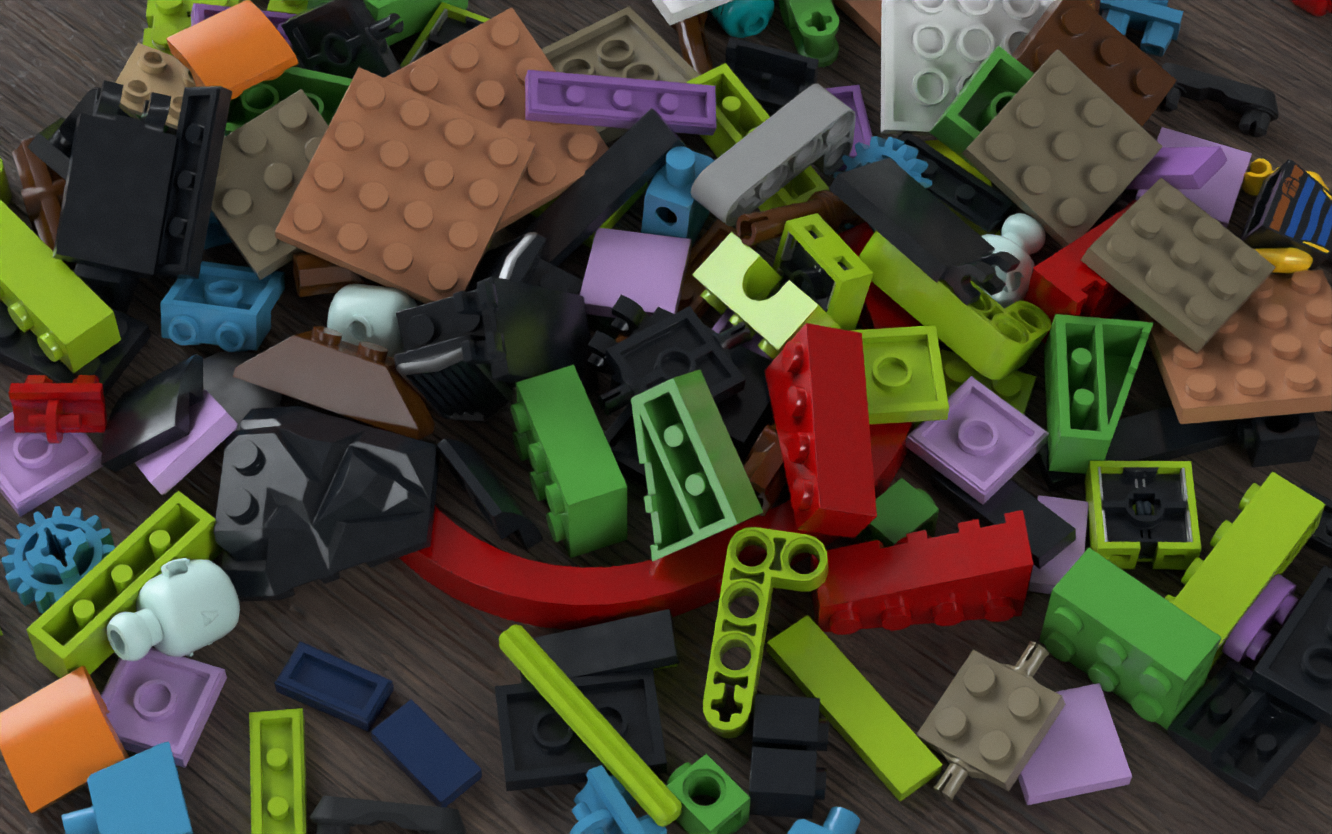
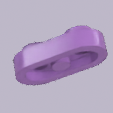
[1222,574,1299,664]

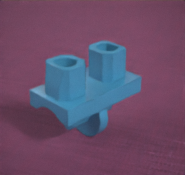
[1099,0,1184,57]
[570,765,667,834]

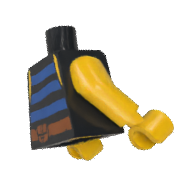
[1240,158,1332,274]

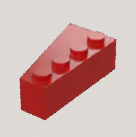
[1023,200,1137,344]
[764,323,877,538]
[810,510,1033,635]

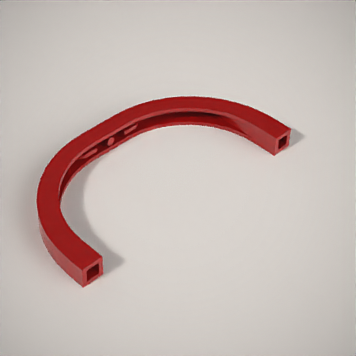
[379,222,921,630]

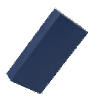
[274,641,394,732]
[371,699,482,807]

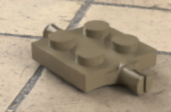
[916,641,1066,802]

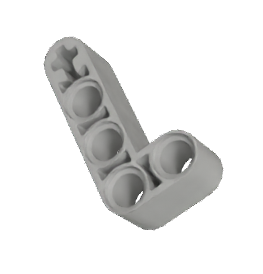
[691,84,856,226]

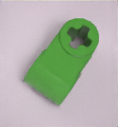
[779,0,839,67]

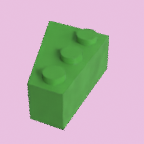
[1044,314,1153,474]
[631,369,763,562]

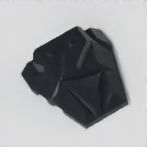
[214,406,440,602]

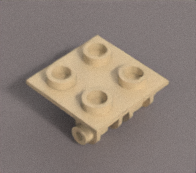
[115,43,196,129]

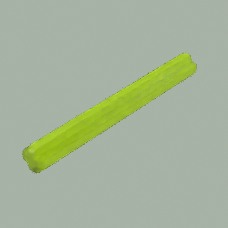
[498,624,682,827]

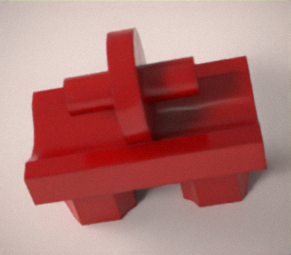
[8,375,107,444]

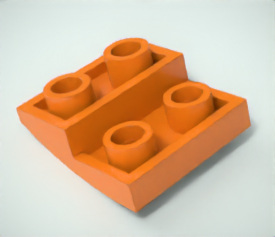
[166,0,299,100]
[0,666,129,814]

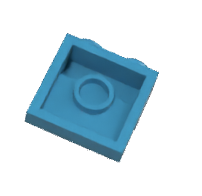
[160,261,285,352]

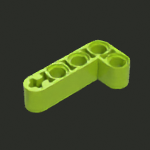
[858,231,1052,380]
[703,527,828,738]

